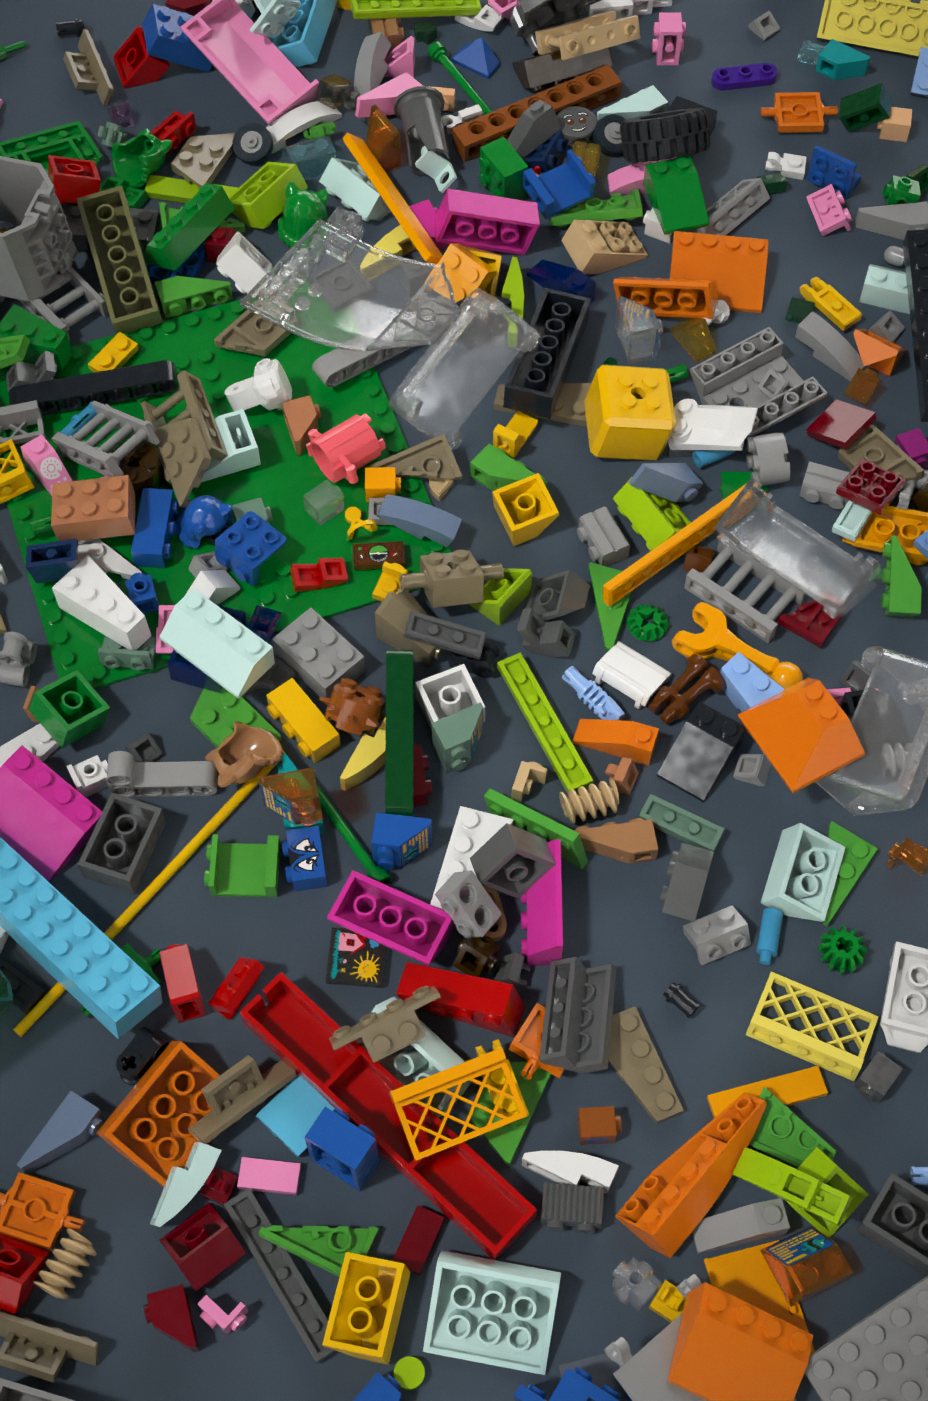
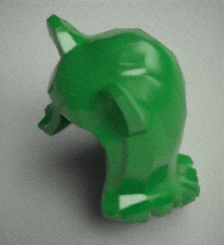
[111,129,172,188]
[277,182,332,251]

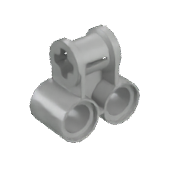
[0,632,37,687]

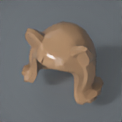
[205,721,283,787]

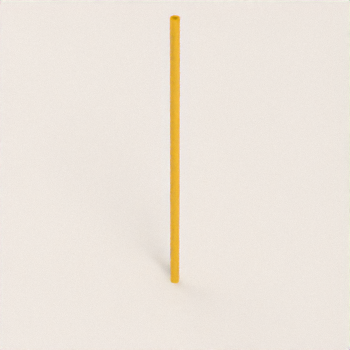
[13,751,285,1037]

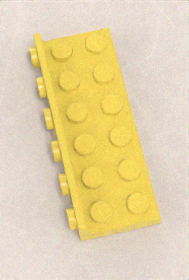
[817,0,928,57]

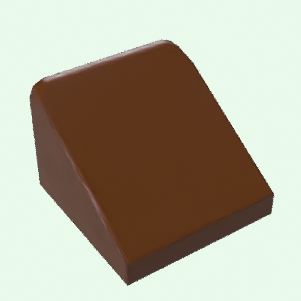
[683,545,716,573]

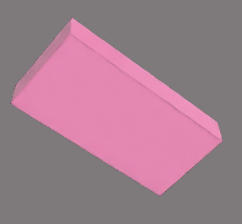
[237,1157,301,1195]

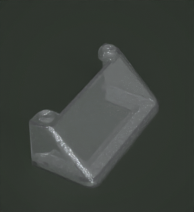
[389,288,541,450]
[714,478,882,618]
[816,646,928,816]

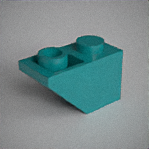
[816,39,871,80]

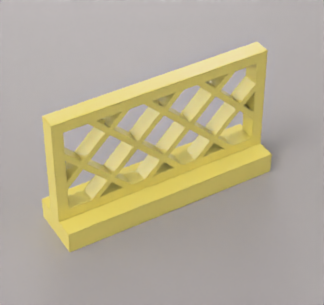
[746,971,879,1081]

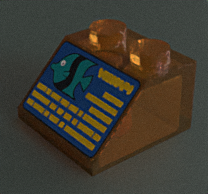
[258,767,323,826]
[761,1226,853,1307]

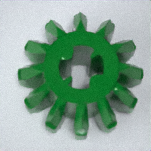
[818,925,867,975]

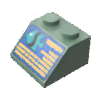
[432,702,483,773]

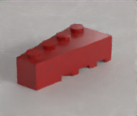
[396,962,525,1038]

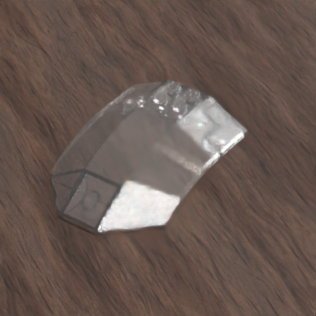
[240,219,460,351]

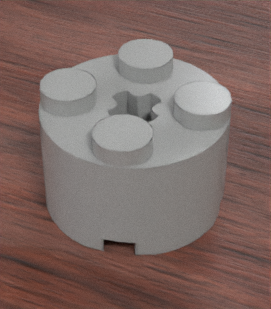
[746,433,790,486]

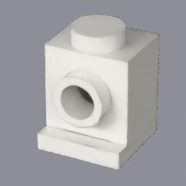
[67,755,109,798]

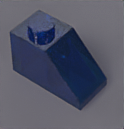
[247,605,282,646]

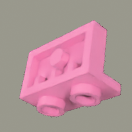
[806,184,853,236]

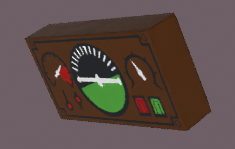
[353,541,405,570]

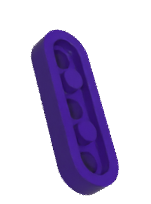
[711,63,778,91]

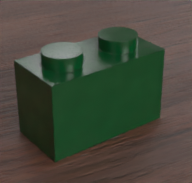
[839,83,892,132]

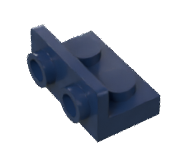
[523,130,569,172]

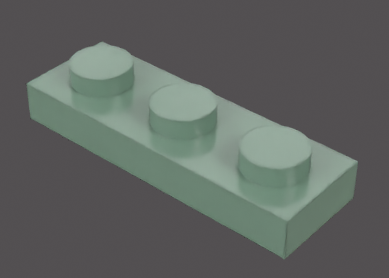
[638,794,725,852]

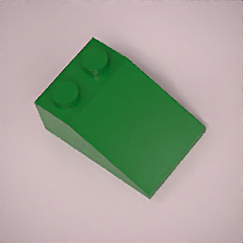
[643,155,709,235]

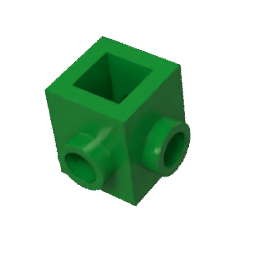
[882,175,921,206]

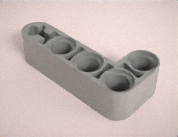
[107,751,218,798]

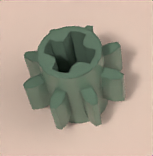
[97,121,127,147]

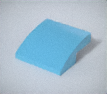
[256,1074,335,1157]

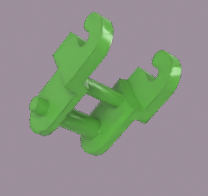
[303,122,336,140]

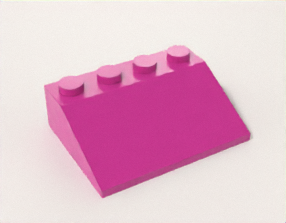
[0,745,102,882]

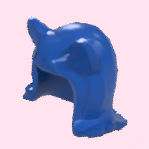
[176,495,233,549]

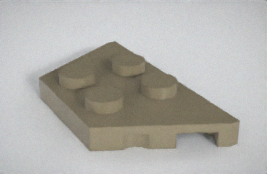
[171,133,235,189]
[214,284,298,356]
[155,418,212,508]
[838,424,924,481]

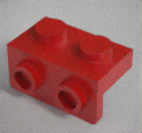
[150,111,197,156]
[208,957,264,1020]

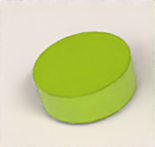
[394,1356,425,1391]

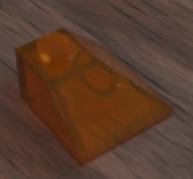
[366,104,401,173]

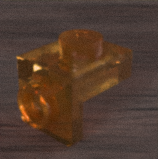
[886,837,928,876]

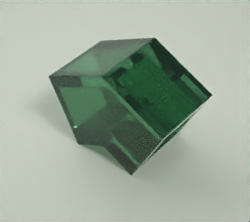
[414,21,437,45]

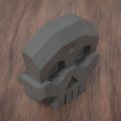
[510,0,589,56]

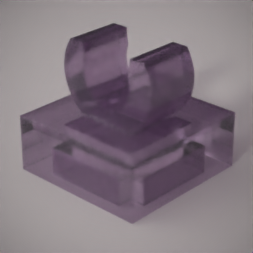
[107,101,135,128]

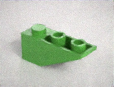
[155,276,233,318]
[470,443,548,490]
[881,535,922,618]

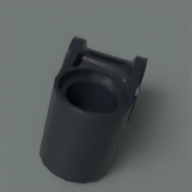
[448,643,500,678]
[116,1027,169,1085]

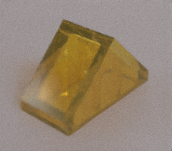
[669,318,717,363]

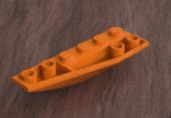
[615,1092,767,1258]

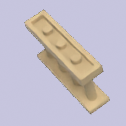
[535,11,641,60]

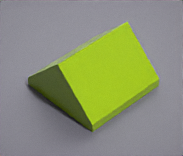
[470,568,532,626]

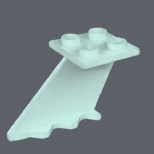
[250,0,301,38]

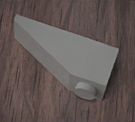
[855,202,928,240]
[692,1198,790,1254]

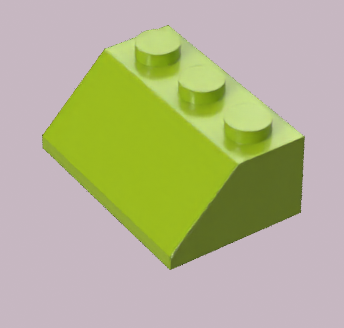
[229,162,308,229]
[612,477,691,551]

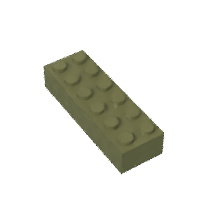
[76,186,163,334]

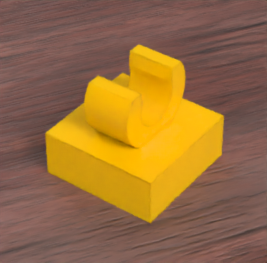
[649,1280,686,1323]

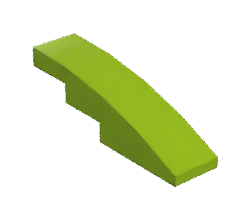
[502,256,524,350]

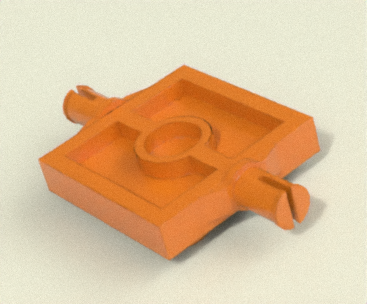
[760,92,838,133]
[509,1003,565,1080]
[0,1172,85,1250]

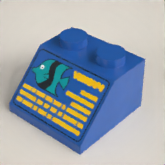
[371,813,432,870]

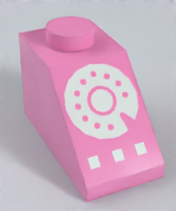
[21,434,72,496]

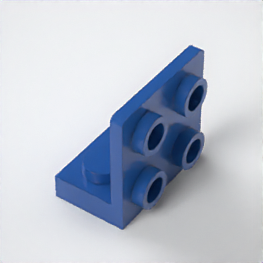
[807,146,861,199]

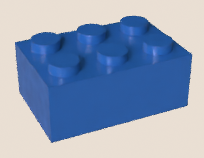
[142,4,213,72]
[304,1107,380,1192]

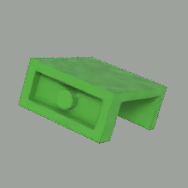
[204,834,281,897]

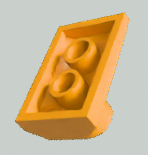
[842,506,928,565]

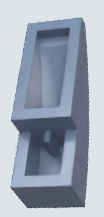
[377,494,462,547]

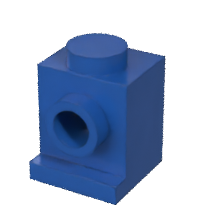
[125,573,159,614]

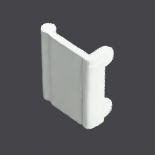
[592,641,672,710]

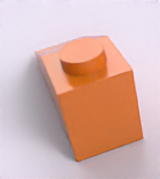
[572,718,659,766]

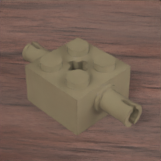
[399,550,504,608]

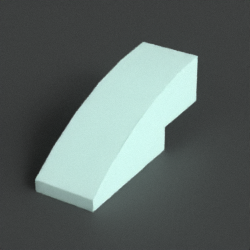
[150,1142,222,1227]

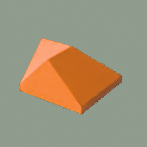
[853,329,907,377]

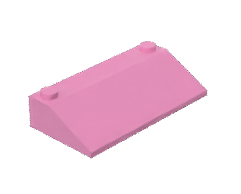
[180,0,320,124]

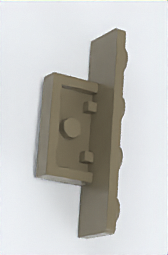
[63,29,114,106]
[329,986,441,1063]
[188,1055,297,1144]
[0,1309,99,1383]

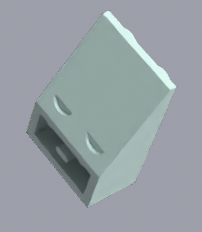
[201,409,261,482]

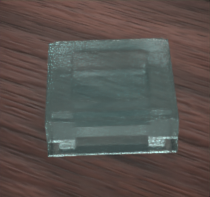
[797,40,826,66]

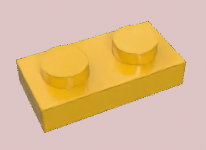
[88,332,139,373]

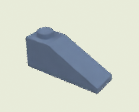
[628,463,704,502]
[17,1091,104,1175]

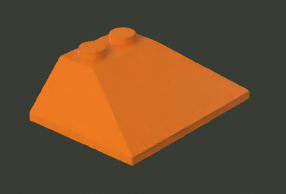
[738,678,865,794]

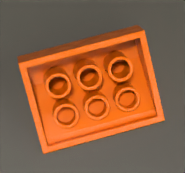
[669,231,768,313]
[96,1041,220,1187]
[667,1282,813,1401]

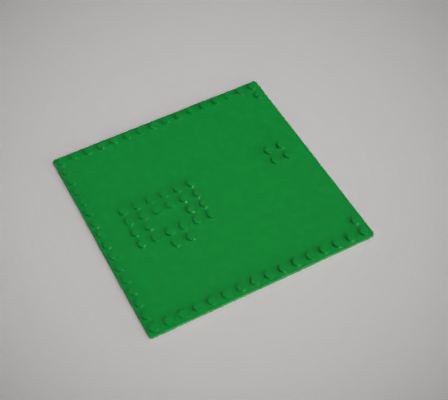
[0,280,451,690]

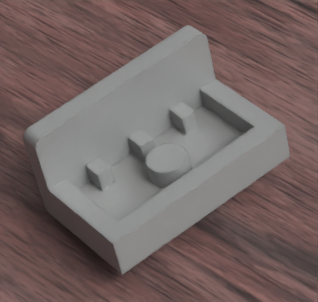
[683,905,751,965]

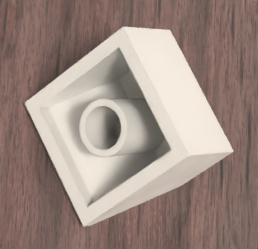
[216,232,272,297]

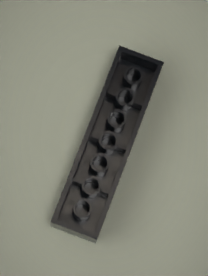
[903,229,928,422]

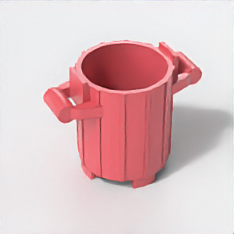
[306,414,386,484]

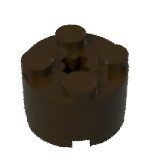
[111,440,164,498]

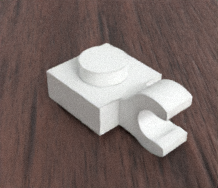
[442,104,482,134]
[765,152,806,180]

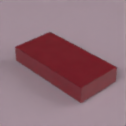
[392,1205,445,1276]

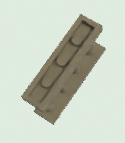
[141,370,228,484]

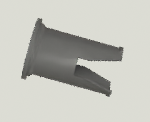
[393,86,450,176]

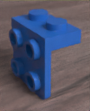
[215,511,286,587]

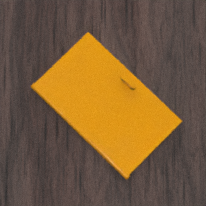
[704,1240,815,1354]

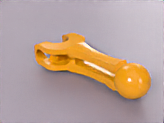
[672,602,803,689]

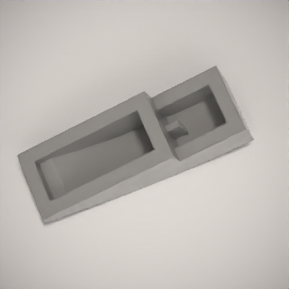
[354,31,391,102]
[795,311,866,382]

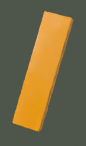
[707,1066,828,1119]

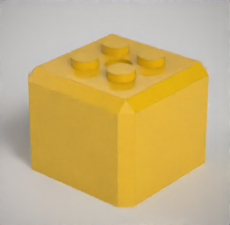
[584,365,676,461]

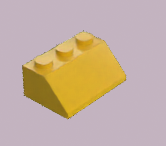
[322,1252,411,1365]

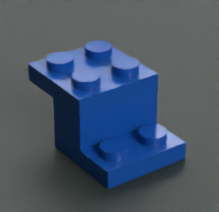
[514,1367,620,1401]

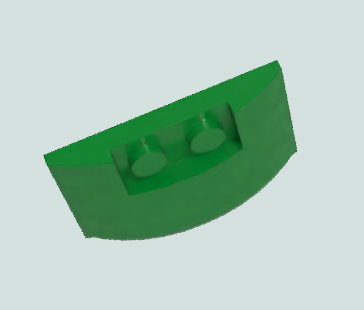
[0,121,103,175]

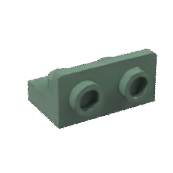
[98,636,156,670]

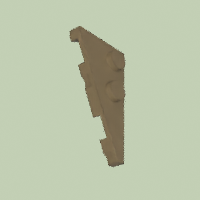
[364,433,463,480]

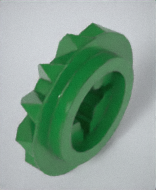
[627,603,668,641]

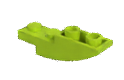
[732,1147,852,1226]

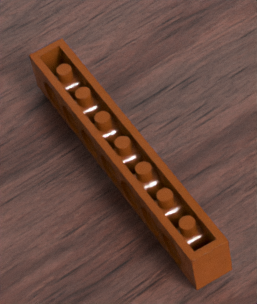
[452,65,622,162]

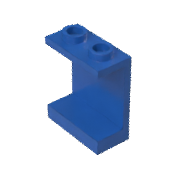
[522,149,596,219]

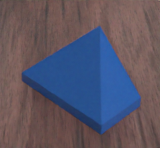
[451,37,500,79]

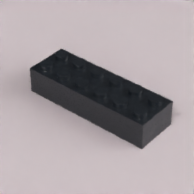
[503,288,591,419]

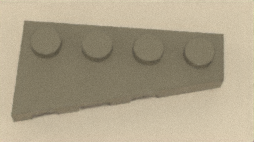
[493,383,591,427]
[608,1006,684,1125]

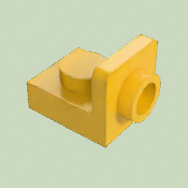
[372,562,408,602]

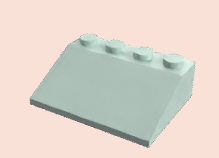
[423,1250,561,1375]

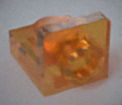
[844,368,881,406]

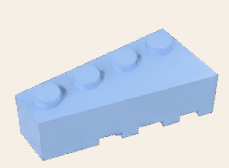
[720,652,785,712]

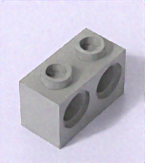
[435,871,502,938]

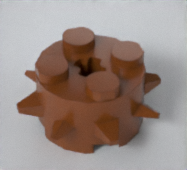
[319,678,385,735]

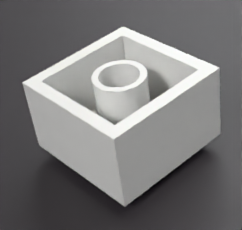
[415,664,485,730]

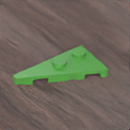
[257,1225,379,1277]

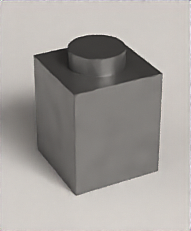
[854,1051,903,1104]

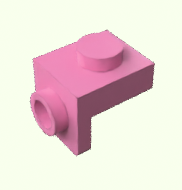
[198,1295,248,1335]

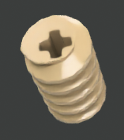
[559,779,619,824]
[32,1228,97,1300]

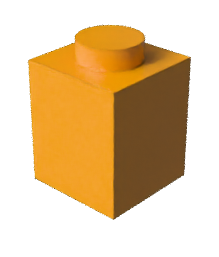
[365,467,401,503]

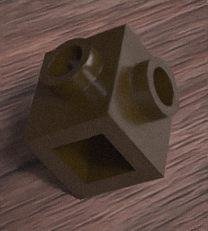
[453,935,501,977]

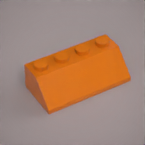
[613,277,718,319]

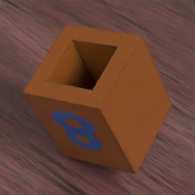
[577,1106,621,1145]

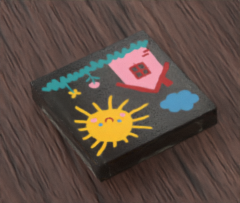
[326,927,387,988]

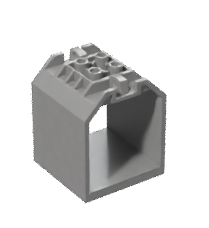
[0,156,78,302]

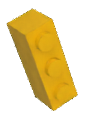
[266,678,341,763]

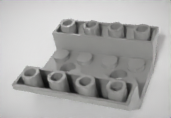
[690,327,828,439]

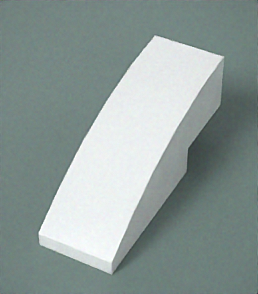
[522,1151,619,1194]

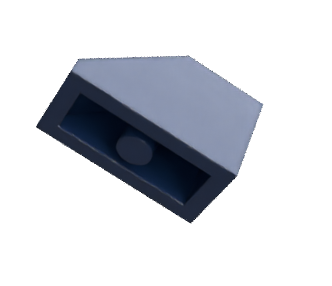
[26,538,78,584]

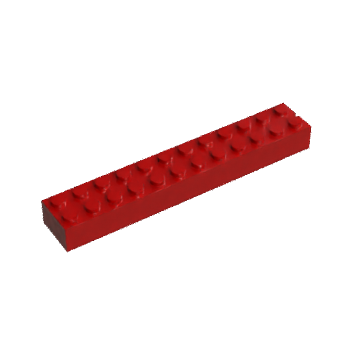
[239,972,537,1260]

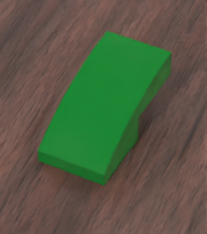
[99,176,149,209]

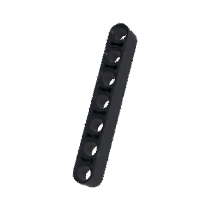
[9,360,178,416]

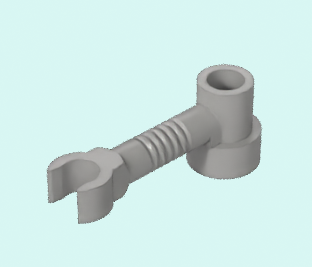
[897,470,928,510]

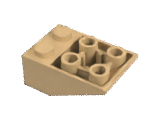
[561,220,648,274]

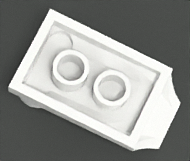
[668,399,758,450]
[880,941,928,1053]

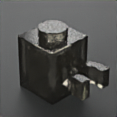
[316,73,360,111]

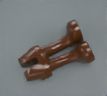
[648,654,726,725]

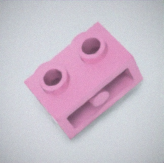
[652,13,686,65]

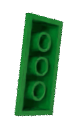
[144,183,235,271]

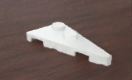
[74,539,142,579]

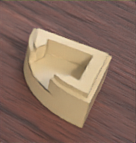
[429,479,454,501]

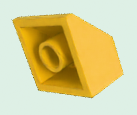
[492,473,559,546]

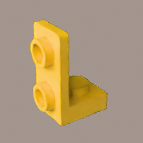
[493,411,538,458]

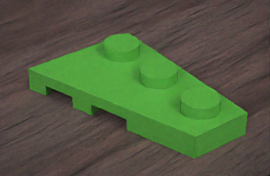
[749,1087,836,1167]

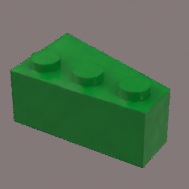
[0,304,73,370]

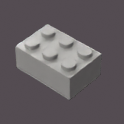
[272,607,366,698]

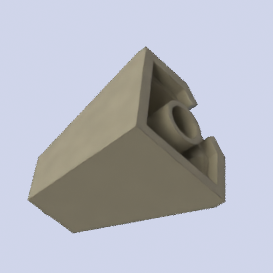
[375,588,444,666]

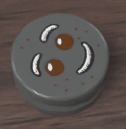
[557,106,597,150]

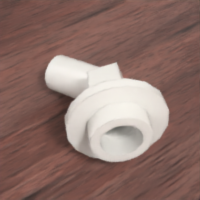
[700,300,730,327]

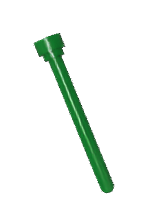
[427,41,493,115]
[312,785,392,886]

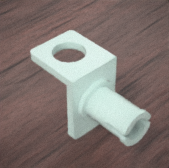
[415,146,457,193]

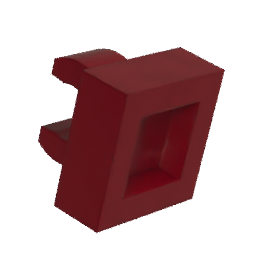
[198,1167,238,1206]

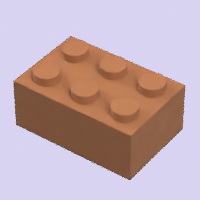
[51,475,135,541]

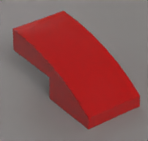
[290,558,348,591]

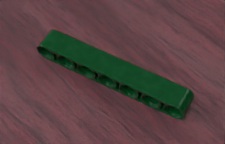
[385,649,414,817]

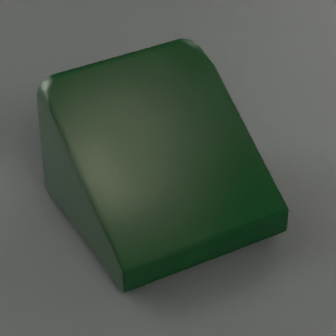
[757,173,787,195]

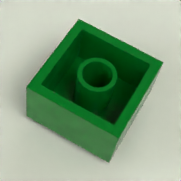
[479,137,528,200]
[29,670,110,748]

